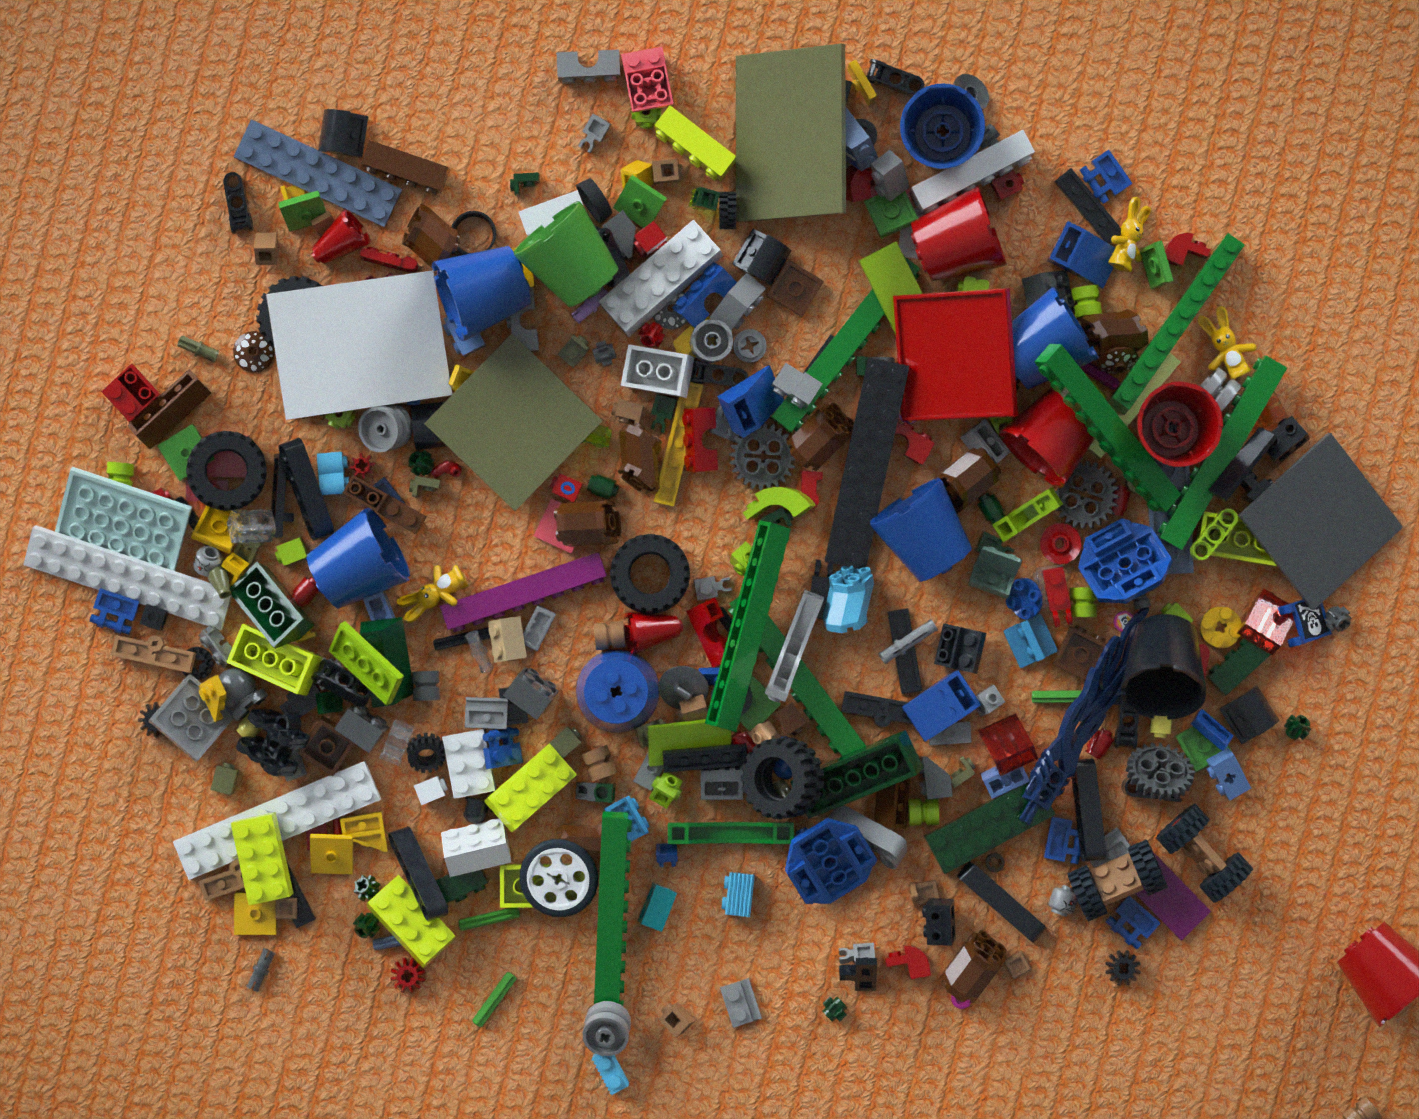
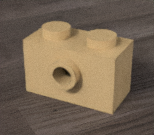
[488,616,527,663]

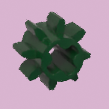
[408,450,434,476]
[1284,714,1311,740]
[353,875,380,901]
[353,913,380,938]
[822,997,848,1022]

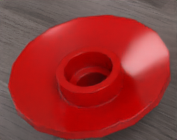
[1040,523,1082,564]

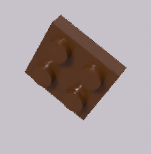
[767,260,824,317]

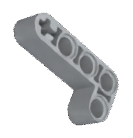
[828,805,907,869]

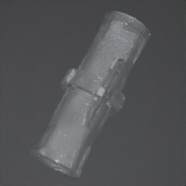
[465,631,493,674]

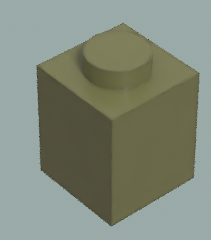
[549,727,582,758]
[210,762,240,795]

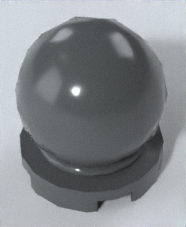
[219,667,268,721]

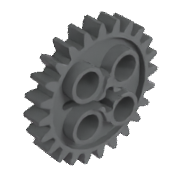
[729,423,796,490]
[1055,461,1120,529]
[1126,742,1195,801]

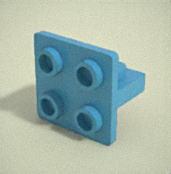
[1003,614,1058,668]
[604,796,649,842]

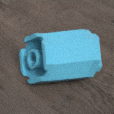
[823,566,874,633]

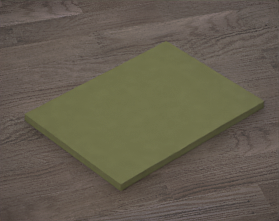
[736,43,846,222]

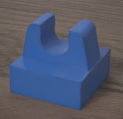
[656,843,678,867]

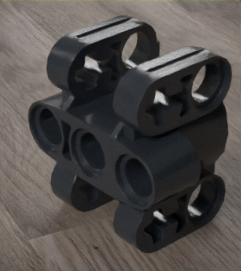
[235,709,310,776]

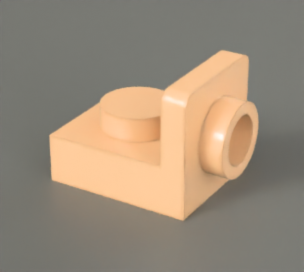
[748,721,781,745]

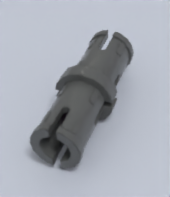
[246,948,276,992]

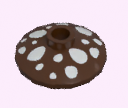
[233,331,275,373]
[1097,347,1139,374]

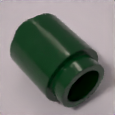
[587,474,619,500]
[977,492,1006,524]

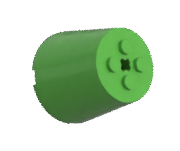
[514,201,619,307]

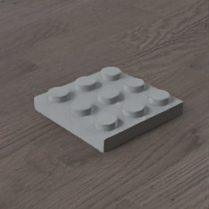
[148,673,234,762]

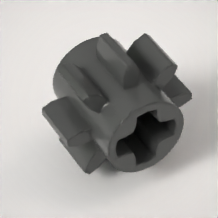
[980,124,1000,149]
[592,340,616,367]
[1324,606,1351,632]

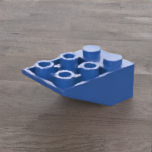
[1047,221,1115,289]
[717,365,784,438]
[902,670,981,742]

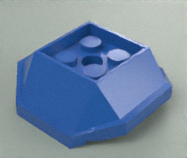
[1078,518,1173,604]
[785,818,877,904]

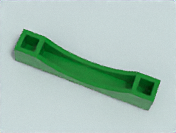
[668,822,794,844]

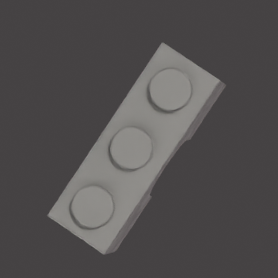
[556,50,621,84]
[506,288,539,352]

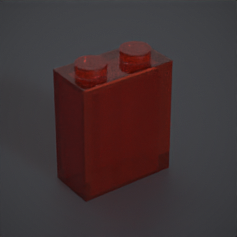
[1237,588,1294,655]
[978,713,1039,776]

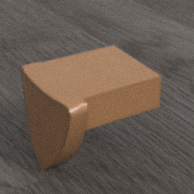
[910,880,939,907]

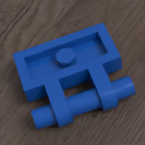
[1079,149,1133,204]
[89,588,140,635]
[483,727,523,769]
[1043,817,1081,864]
[1105,896,1160,949]

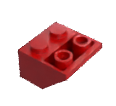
[101,364,161,423]

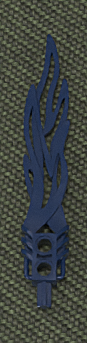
[1019,607,1149,825]

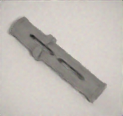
[878,619,938,664]

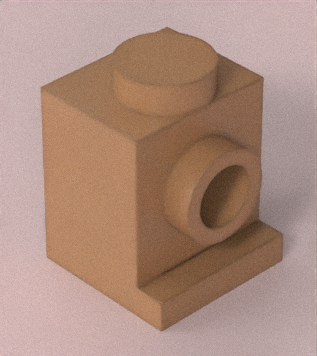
[652,159,683,185]
[611,399,644,424]
[659,1002,696,1037]

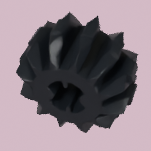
[138,702,165,738]
[1105,950,1141,986]

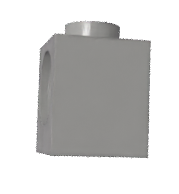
[975,685,1005,717]

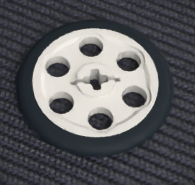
[520,839,598,917]

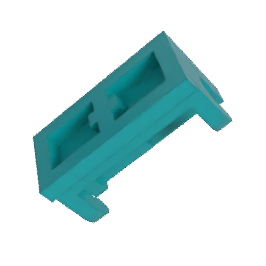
[637,882,677,932]

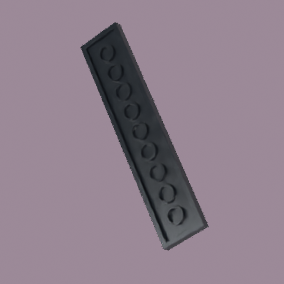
[825,357,910,569]

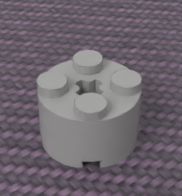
[689,319,733,363]

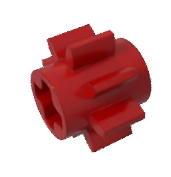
[638,322,666,348]
[350,453,376,479]

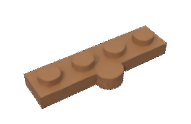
[111,635,196,673]
[198,859,245,901]

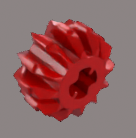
[390,957,426,993]

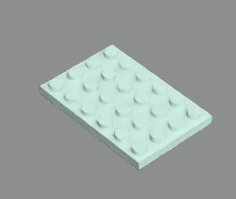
[55,467,192,571]

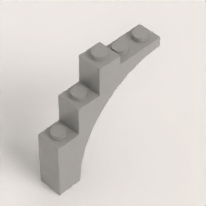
[765,590,824,703]

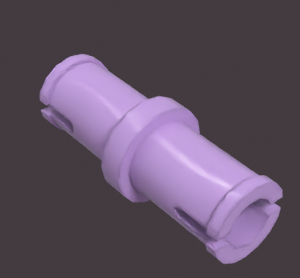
[571,287,608,324]

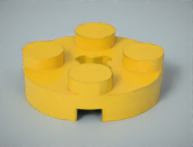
[1199,607,1242,648]

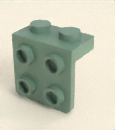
[968,546,1022,599]

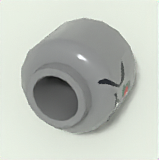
[193,546,223,577]
[1048,885,1078,917]

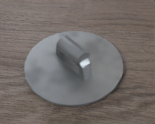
[658,666,708,710]

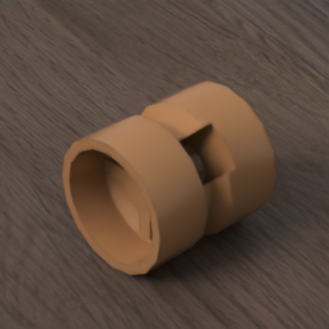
[594,621,626,650]
[582,745,617,782]
[1342,1097,1382,1119]

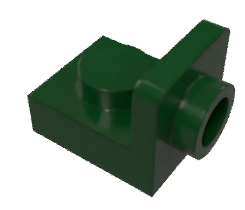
[510,172,540,196]
[760,507,794,527]
[315,692,343,715]

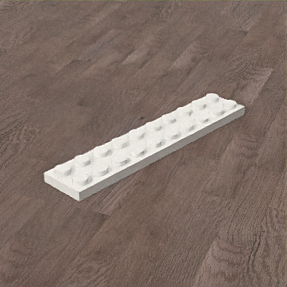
[23,525,232,630]
[173,761,381,880]

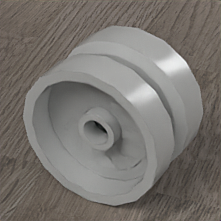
[1200,367,1242,412]
[358,404,413,452]
[583,1001,631,1056]

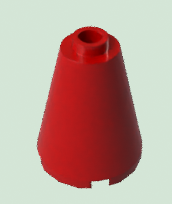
[311,210,371,264]
[624,612,683,654]

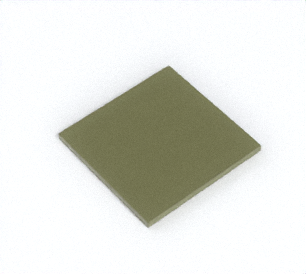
[424,334,602,511]

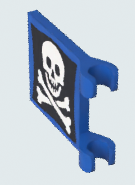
[1278,600,1332,648]

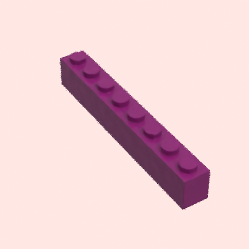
[440,552,607,632]

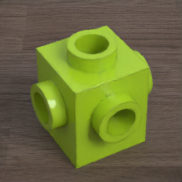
[632,108,661,129]
[325,410,356,430]
[729,541,752,576]
[649,772,683,809]

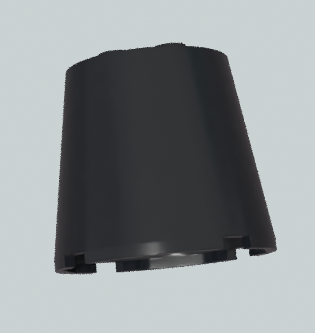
[1121,614,1206,720]

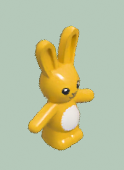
[1108,197,1151,272]
[1198,306,1257,379]
[397,565,469,623]

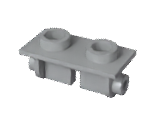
[198,625,232,668]

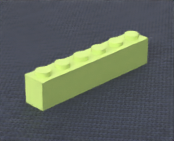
[1088,353,1181,459]

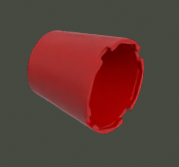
[910,186,1007,281]
[1137,381,1223,467]
[999,387,1095,488]
[1337,921,1419,1027]

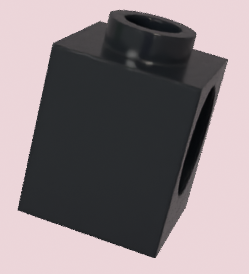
[140,604,169,631]

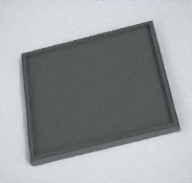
[1238,433,1403,610]

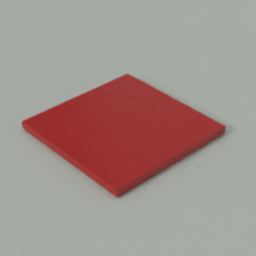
[893,288,1018,421]

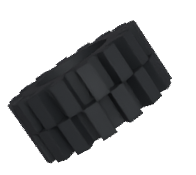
[719,192,736,229]
[407,733,446,773]

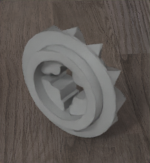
[733,329,767,363]

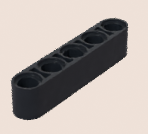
[279,438,334,541]
[1071,758,1106,862]
[388,826,448,922]
[957,861,1047,943]

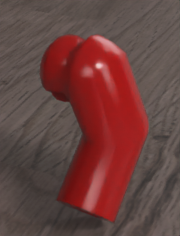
[431,460,462,479]

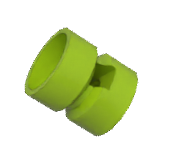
[1071,285,1102,318]
[106,462,135,486]
[1070,587,1097,617]
[908,798,939,826]

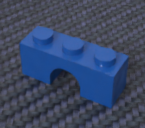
[672,262,737,328]

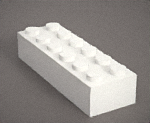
[909,130,1035,215]
[599,220,723,337]

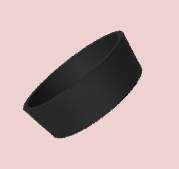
[576,178,612,223]
[452,211,496,255]

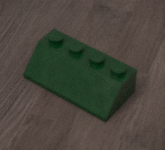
[230,561,315,649]
[360,617,414,708]

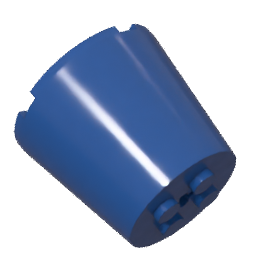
[900,83,985,169]
[432,246,531,341]
[1012,287,1099,390]
[870,478,972,582]
[307,508,410,609]
[576,649,660,733]

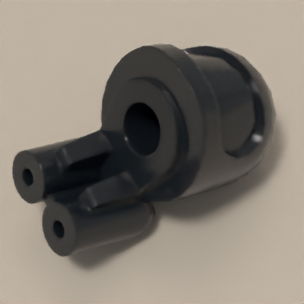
[463,791,495,824]

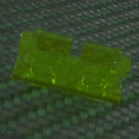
[582,425,612,448]

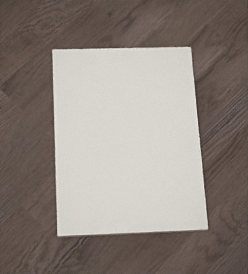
[266,270,452,420]

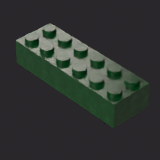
[790,730,924,819]
[924,779,1056,874]

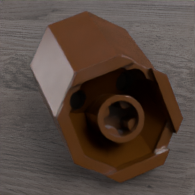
[402,204,460,268]
[1078,309,1149,357]
[787,402,854,471]
[618,423,662,496]
[935,447,1001,514]
[554,500,622,547]
[555,822,602,860]
[940,930,1007,1003]

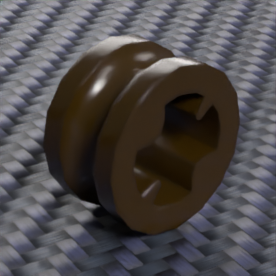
[985,853,1005,872]

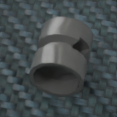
[412,671,440,701]

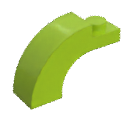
[743,487,816,520]
[992,487,1063,542]

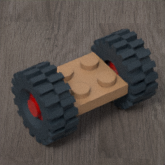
[1156,804,1253,903]
[1067,839,1168,922]

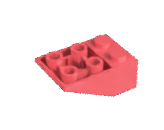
[621,47,673,113]

